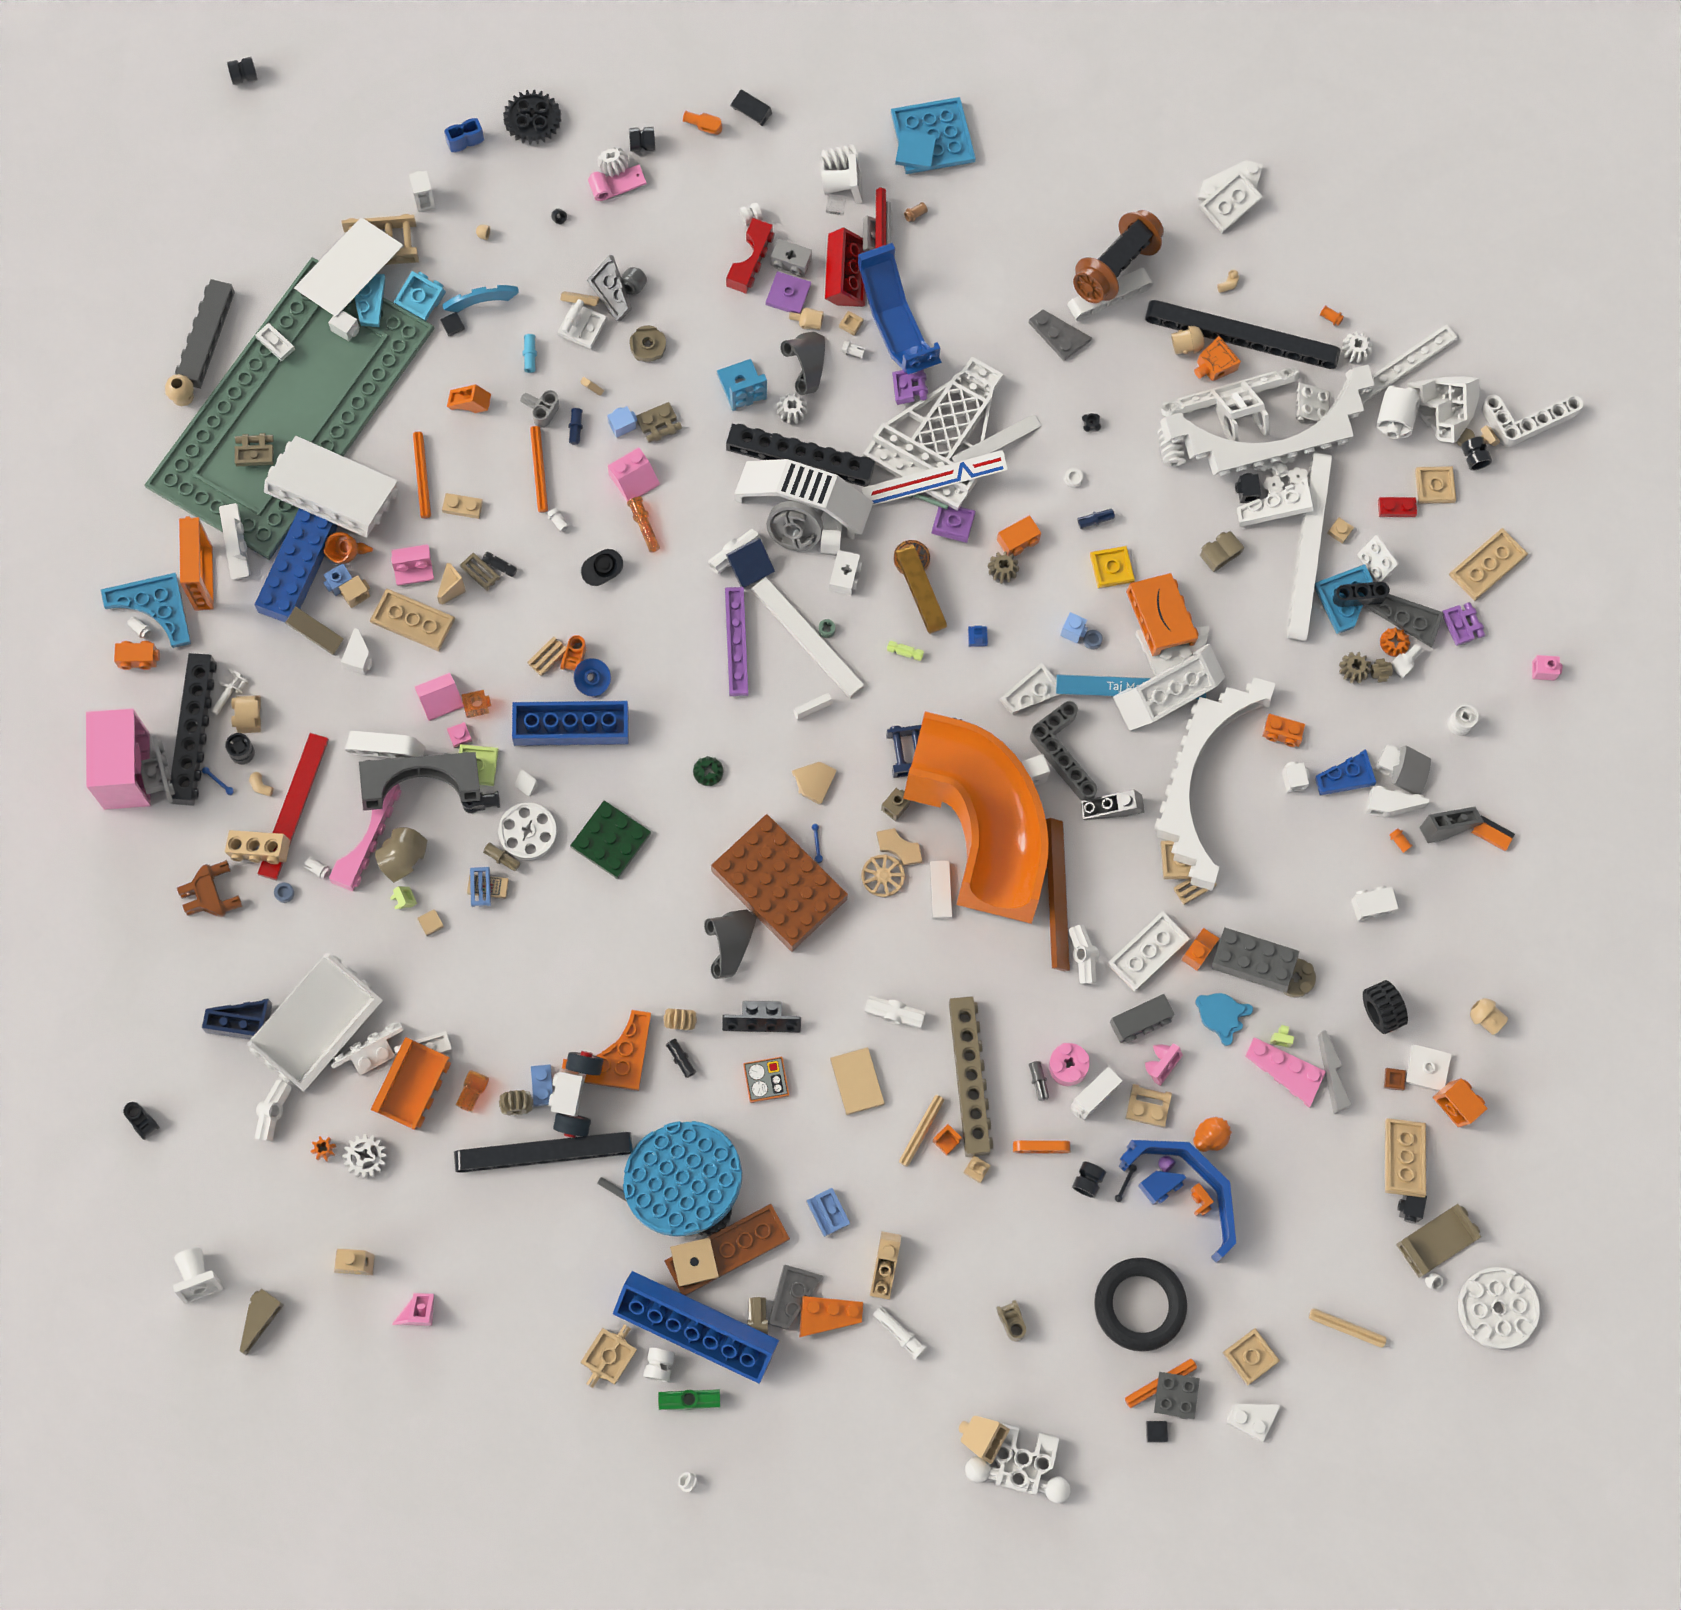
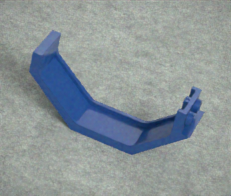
[858,243,942,375]
[1119,1140,1236,1263]

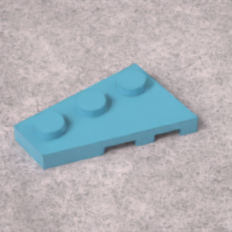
[354,274,386,327]

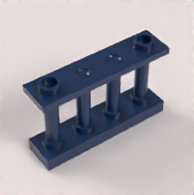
[886,718,962,778]

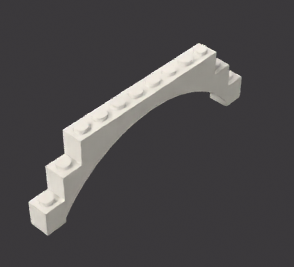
[1160,365,1374,477]
[1154,677,1275,891]

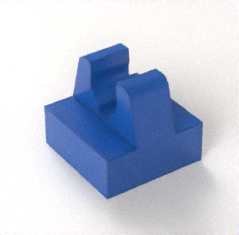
[968,625,988,647]

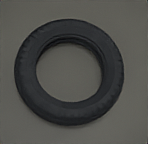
[1094,1258,1187,1351]

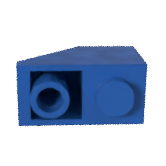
[1138,1171,1186,1204]

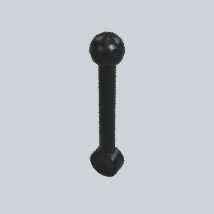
[1115,1164,1137,1202]

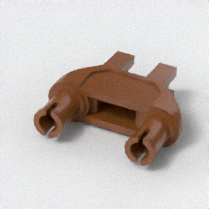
[177,860,243,917]

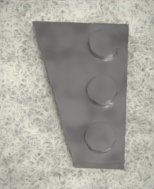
[587,255,632,321]
[1028,309,1092,361]
[768,1265,823,1330]

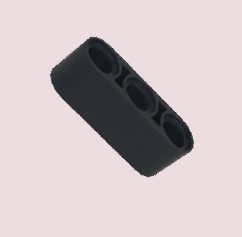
[1333,582,1390,607]

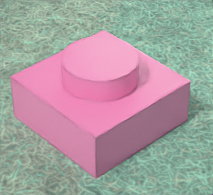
[447,722,472,748]

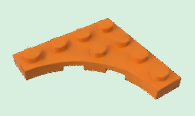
[562,1010,651,1091]

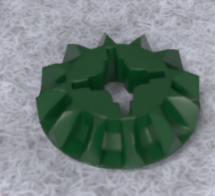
[693,756,724,786]

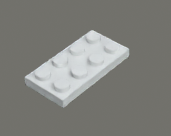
[1107,911,1190,992]

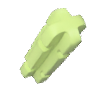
[887,641,924,661]

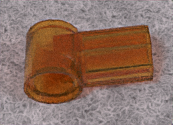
[456,1070,489,1113]

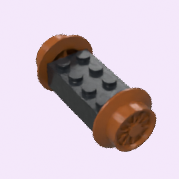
[1073,210,1164,303]

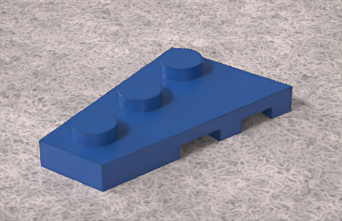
[1315,749,1376,796]

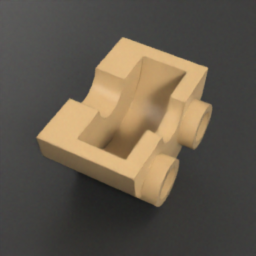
[231,695,261,733]

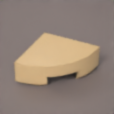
[580,376,604,395]

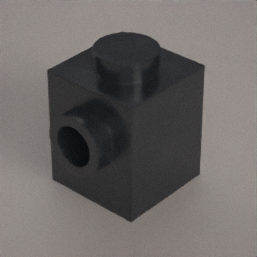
[1235,473,1261,503]
[1397,1195,1427,1224]

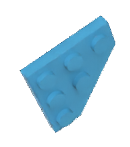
[1314,564,1373,634]

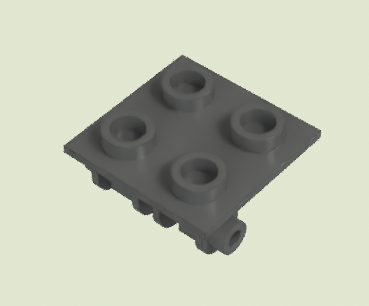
[1154,1372,1200,1419]

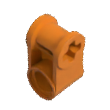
[560,635,586,671]

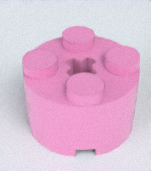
[1049,1043,1090,1086]

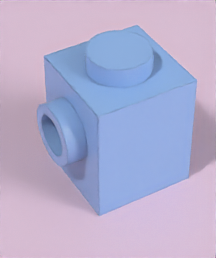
[607,406,637,438]
[1060,612,1088,643]

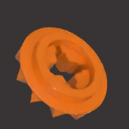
[1380,627,1411,657]

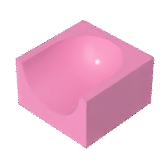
[86,709,151,810]

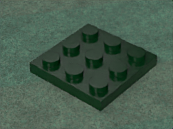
[570,800,651,879]

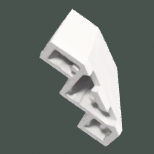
[1408,376,1480,443]

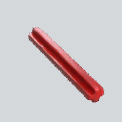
[875,187,886,249]

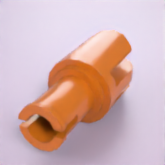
[683,111,722,135]

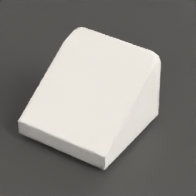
[515,770,538,796]

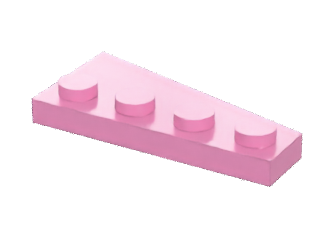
[1245,1037,1326,1107]

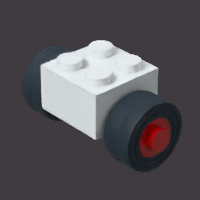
[549,1051,603,1138]

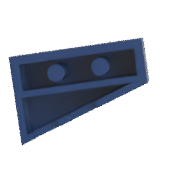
[202,998,272,1040]

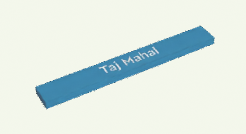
[1056,674,1206,699]

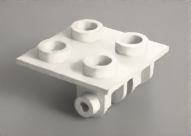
[1296,382,1329,423]
[1357,534,1399,582]

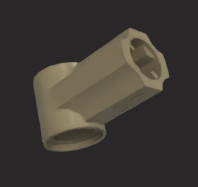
[747,1297,768,1335]

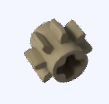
[1370,658,1393,683]

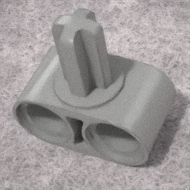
[520,390,559,428]

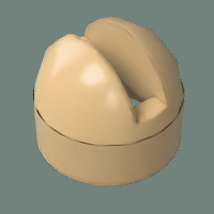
[476,225,491,240]

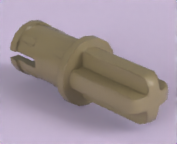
[483,842,520,871]

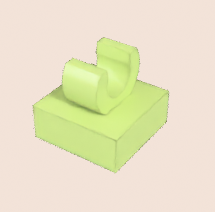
[391,886,417,909]
[1270,1025,1294,1048]

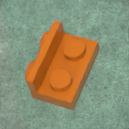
[1262,714,1305,747]

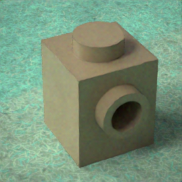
[881,788,911,821]

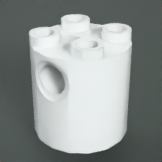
[1376,386,1420,439]

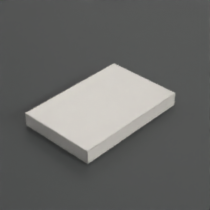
[1198,170,1263,233]

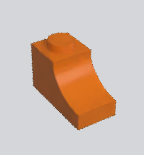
[447,384,491,413]
[1182,928,1220,971]

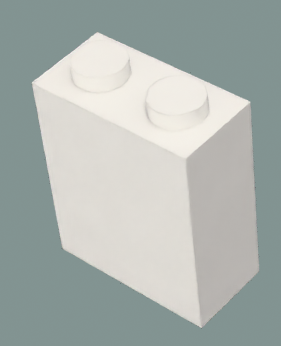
[1071,1067,1122,1120]

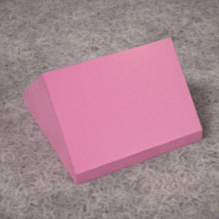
[415,673,464,721]

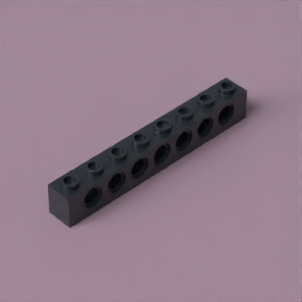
[726,423,875,487]
[167,653,217,806]

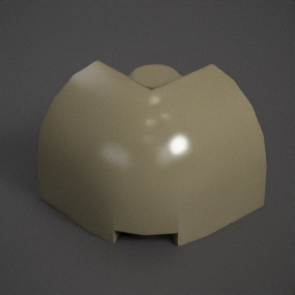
[375,827,428,883]

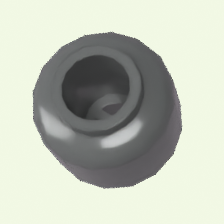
[621,267,647,294]

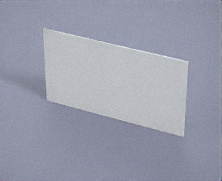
[294,217,403,317]

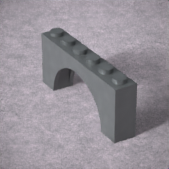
[359,752,480,811]

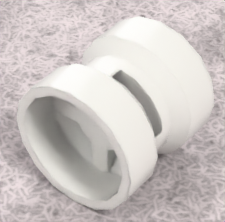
[739,203,763,226]

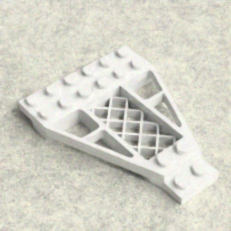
[863,357,1003,511]

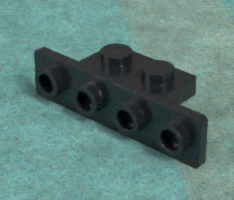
[722,1001,801,1033]

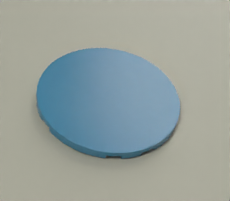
[623,1121,742,1237]

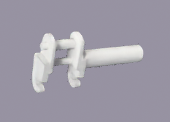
[211,668,249,715]

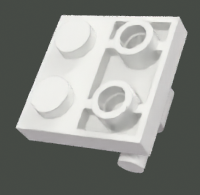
[557,299,607,349]

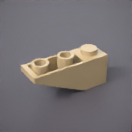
[870,1231,901,1300]

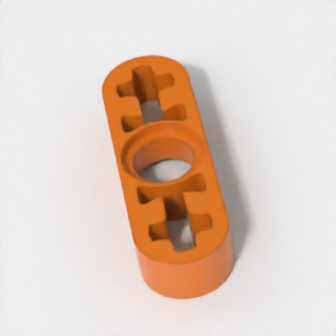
[1013,1140,1071,1154]

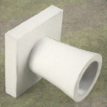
[822,153,863,204]
[173,1248,224,1304]

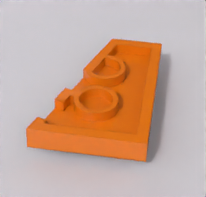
[799,1296,863,1338]

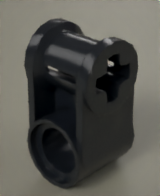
[123,1102,160,1140]

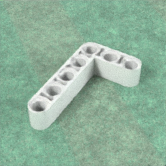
[1481,395,1583,447]

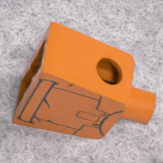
[1194,336,1241,381]

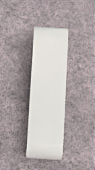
[821,512,842,554]
[345,731,426,758]

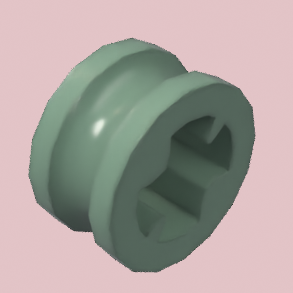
[818,619,835,638]

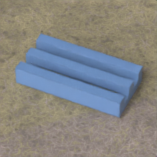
[470,867,491,907]

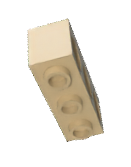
[225,830,291,864]

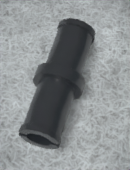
[666,1039,697,1078]

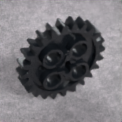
[503,89,561,145]

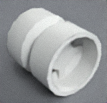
[1448,704,1479,736]
[643,1348,675,1382]

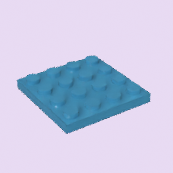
[891,97,976,174]

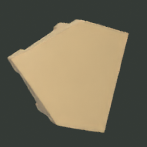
[792,762,837,804]

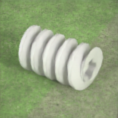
[820,144,859,170]
[1157,428,1186,467]

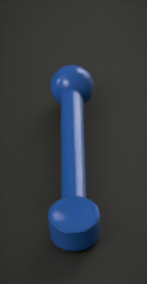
[202,767,234,795]
[811,824,823,863]

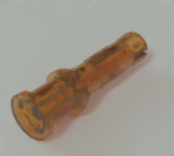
[627,497,660,552]

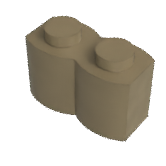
[1200,531,1245,572]

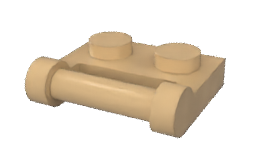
[1125,1084,1172,1128]

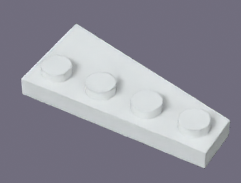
[1236,478,1314,527]

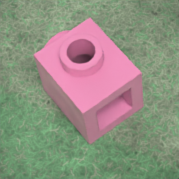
[1532,655,1563,681]

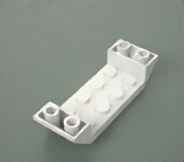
[1113,644,1225,730]

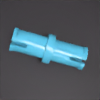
[522,334,537,373]

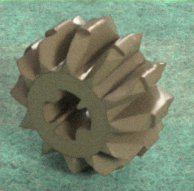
[987,551,1019,584]
[1339,652,1371,684]
[499,1090,533,1116]

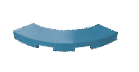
[442,285,519,313]

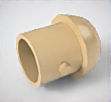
[1171,326,1204,355]
[165,374,194,407]
[1470,998,1508,1035]

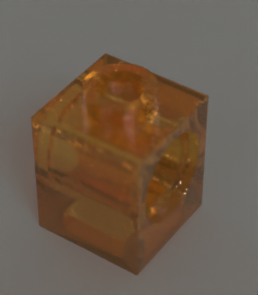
[461,690,491,718]

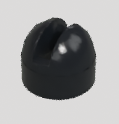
[551,208,567,224]

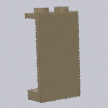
[1396,1204,1481,1278]

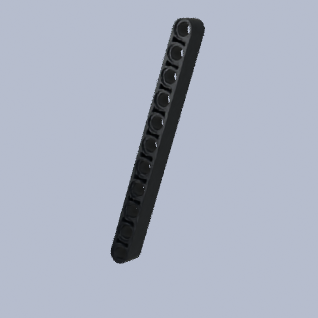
[1145,300,1341,369]

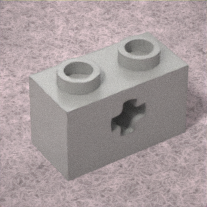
[771,238,812,276]

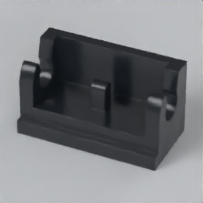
[730,89,772,126]

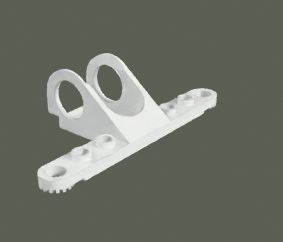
[1161,367,1299,442]

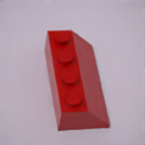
[825,227,866,307]

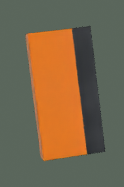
[1471,815,1515,851]

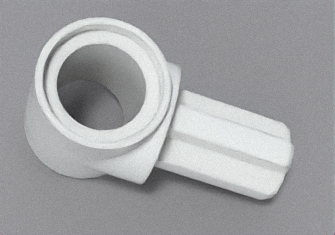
[1391,645,1423,678]

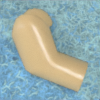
[1217,270,1239,293]
[249,772,274,797]

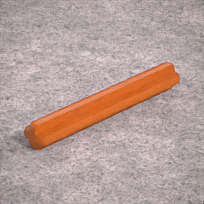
[1125,1359,1197,1408]

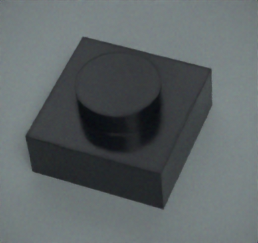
[1146,1421,1168,1443]

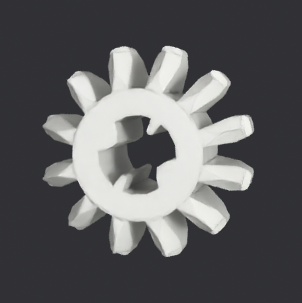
[598,147,629,177]
[1341,332,1373,363]
[777,392,807,424]

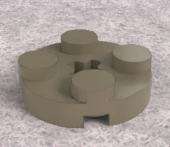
[629,325,666,362]
[1283,958,1316,998]

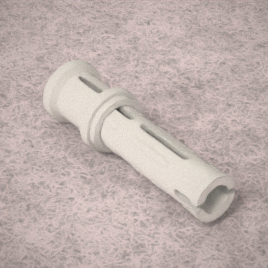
[873,1306,927,1360]

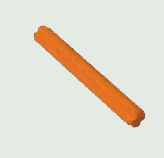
[530,426,548,513]
[413,431,431,518]

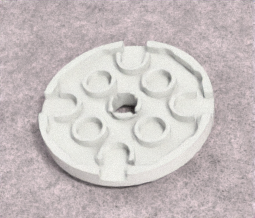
[1458,1267,1540,1349]

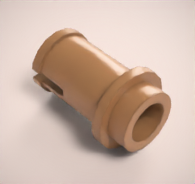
[904,202,928,222]

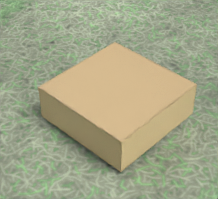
[839,311,864,336]
[417,909,444,936]

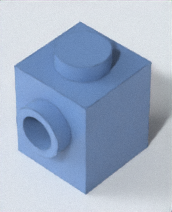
[323,564,352,596]

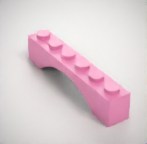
[329,784,401,891]

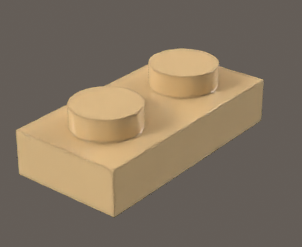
[442,493,483,519]

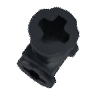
[461,791,500,814]

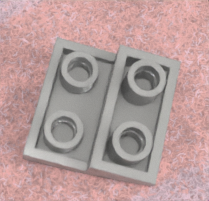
[1392,745,1431,795]

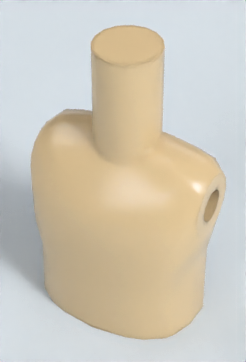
[789,308,824,330]

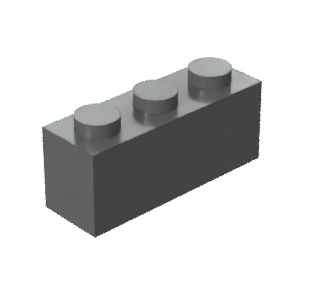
[1110,994,1175,1043]

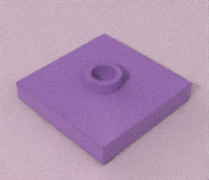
[765,271,811,314]
[931,502,976,543]

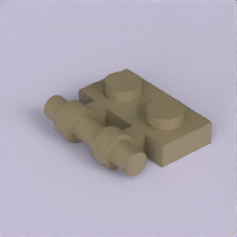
[636,402,682,443]
[235,433,274,466]

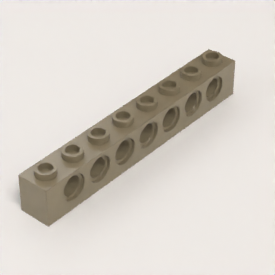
[949,996,993,1157]

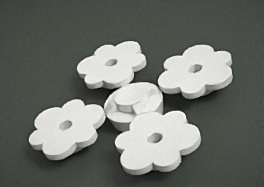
[1253,456,1308,494]

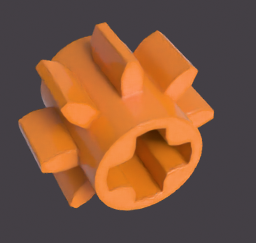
[311,1136,336,1162]

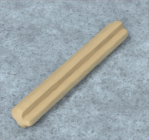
[899,1095,944,1167]
[1309,1308,1387,1348]

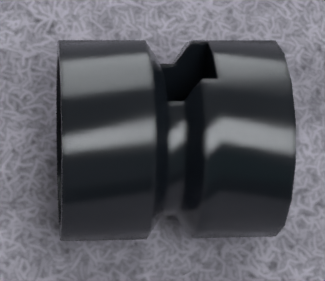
[227,57,258,85]
[629,127,655,152]
[1461,437,1492,470]
[225,733,255,765]
[1072,1161,1107,1198]

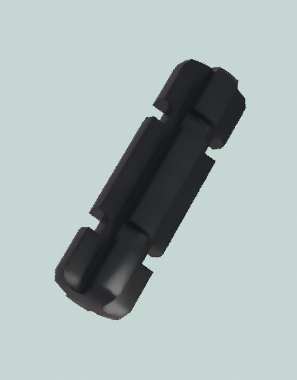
[482,552,517,577]

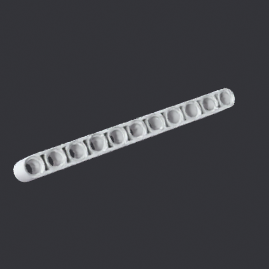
[1287,452,1332,641]

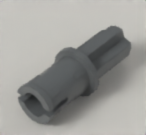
[1029,1061,1049,1101]

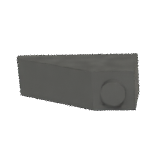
[1419,807,1484,843]

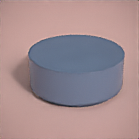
[1083,630,1103,650]
[274,882,294,903]

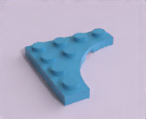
[101,572,191,648]

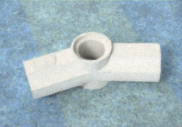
[1069,925,1099,984]
[255,1080,292,1141]

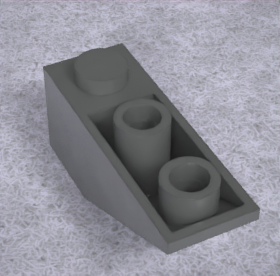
[1081,789,1145,820]

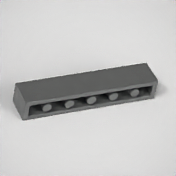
[175,279,235,389]

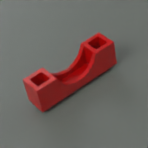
[726,218,775,294]

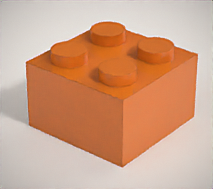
[1432,1078,1488,1127]

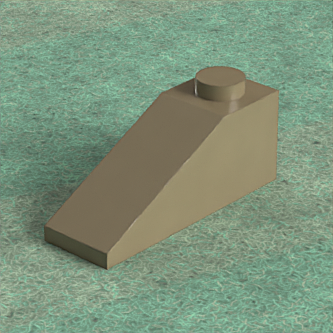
[240,1288,284,1355]

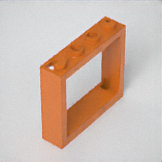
[179,516,214,611]

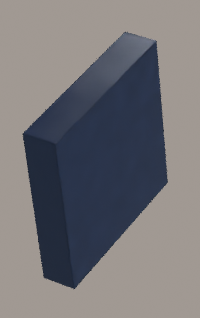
[726,538,775,588]

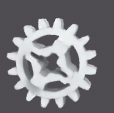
[342,1134,387,1179]

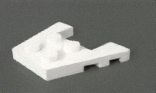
[1136,626,1209,676]

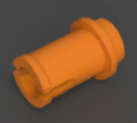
[1320,305,1344,326]
[1389,828,1412,853]

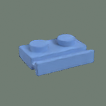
[806,1188,850,1237]

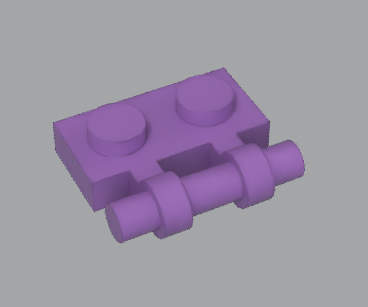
[892,369,928,405]
[1442,602,1485,646]

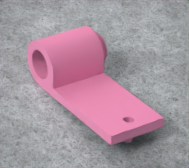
[588,164,647,201]

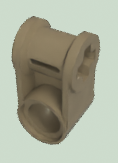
[996,1300,1026,1342]

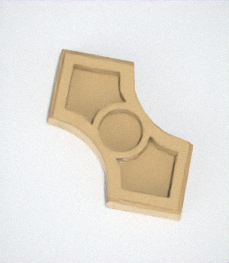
[876,828,922,866]

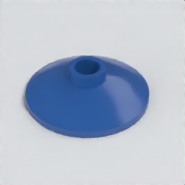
[573,658,611,696]

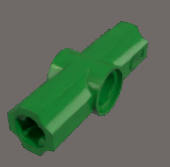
[658,1389,720,1410]

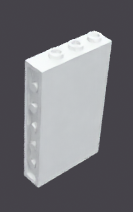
[264,436,399,538]
[247,953,383,1092]

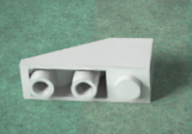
[1366,786,1429,818]

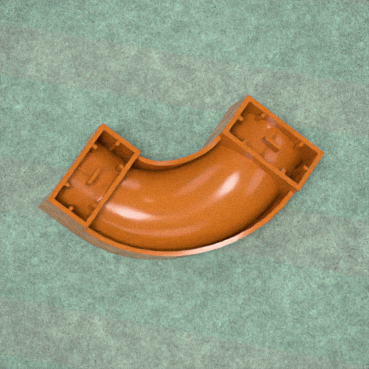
[903,711,1048,924]

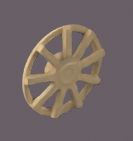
[861,854,905,897]

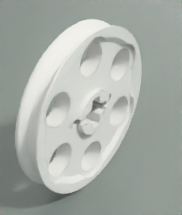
[498,803,557,860]

